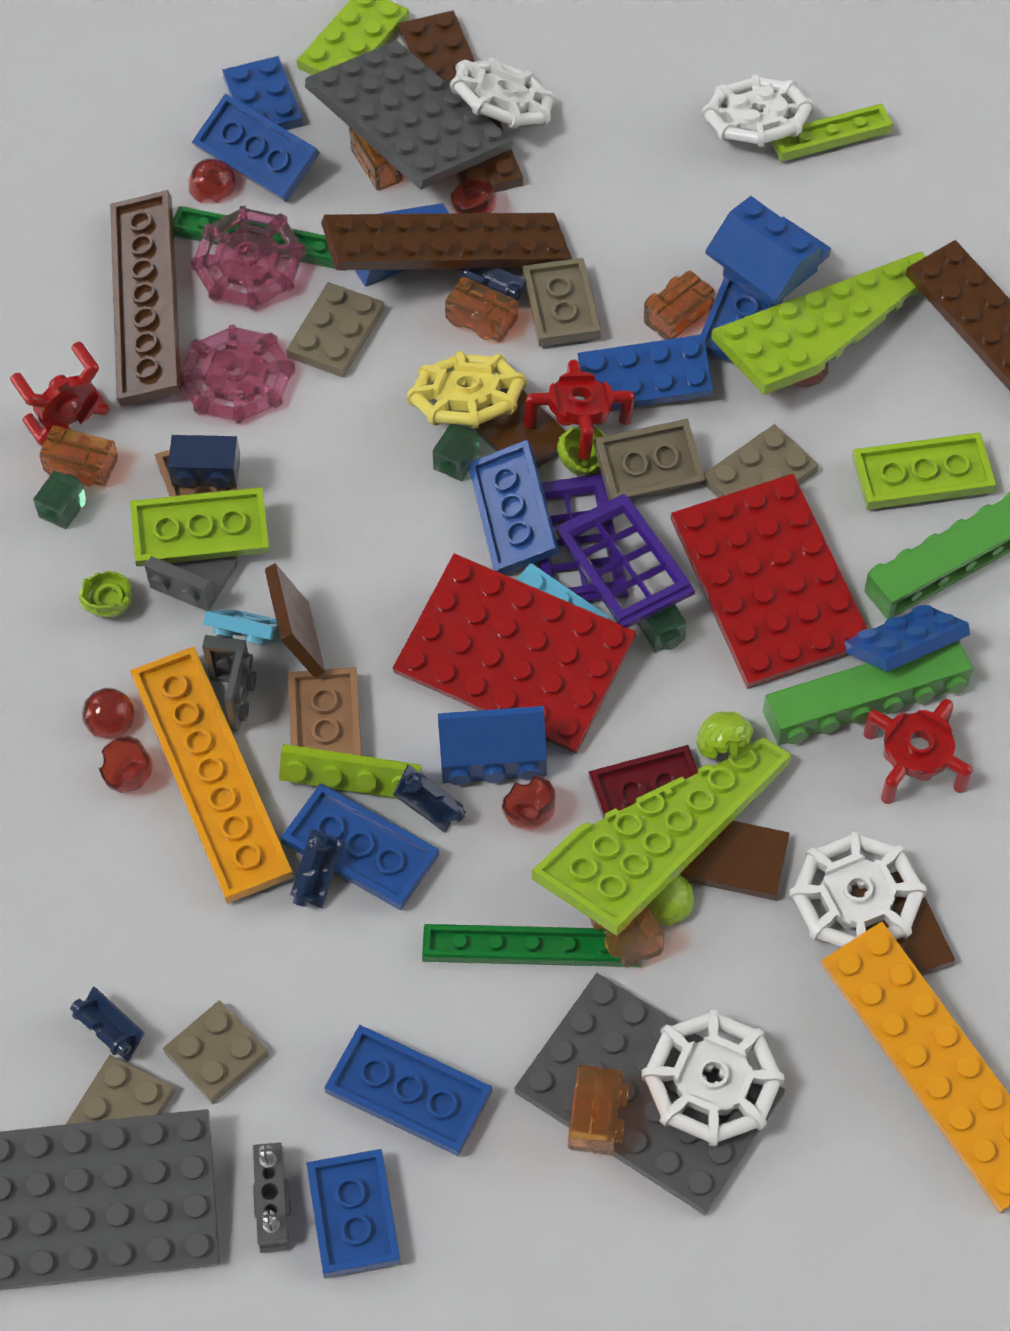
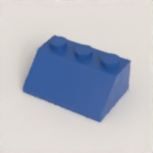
[705,196,821,305]
[438,706,547,785]

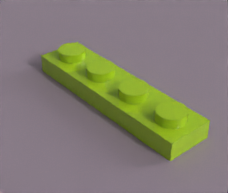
[771,103,893,162]
[279,744,422,798]

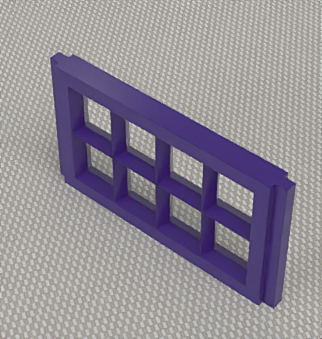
[539,474,628,603]
[554,494,695,629]

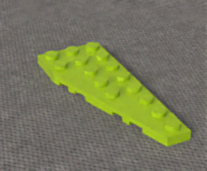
[711,251,926,395]
[531,737,792,936]

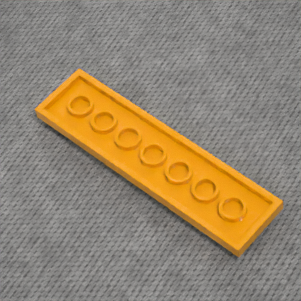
[130,646,294,904]
[821,922,1010,1213]

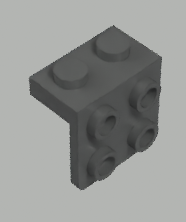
[145,556,238,611]
[202,635,257,731]

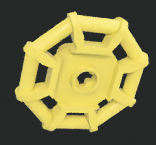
[407,351,527,429]

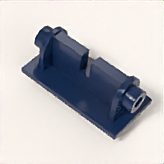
[459,268,526,309]
[393,765,466,833]
[290,829,344,908]
[70,986,145,1062]

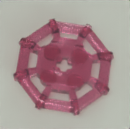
[190,205,306,310]
[181,324,296,424]

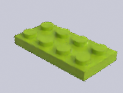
[297,0,409,75]
[852,432,996,510]
[130,487,270,567]

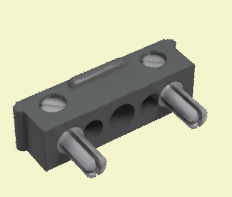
[253,1142,291,1253]

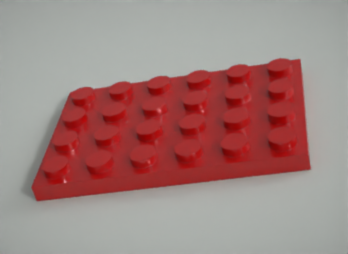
[670,474,868,689]
[392,553,636,754]

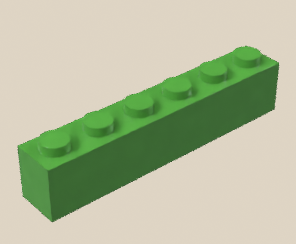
[864,492,1010,619]
[762,640,973,746]

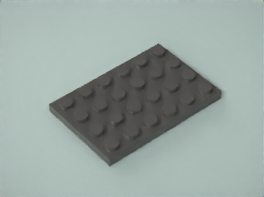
[305,40,513,190]
[514,972,785,1215]
[0,1109,220,1290]

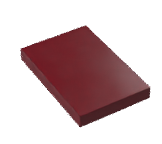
[588,745,698,819]

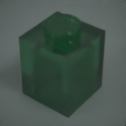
[432,424,480,482]
[33,470,87,529]
[637,605,687,653]

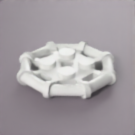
[450,58,556,129]
[702,74,815,147]
[789,831,927,947]
[642,1009,784,1146]

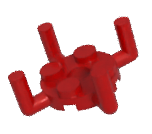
[10,341,109,446]
[523,359,635,460]
[863,699,973,804]

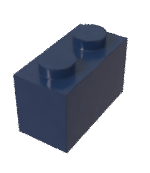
[168,435,241,489]

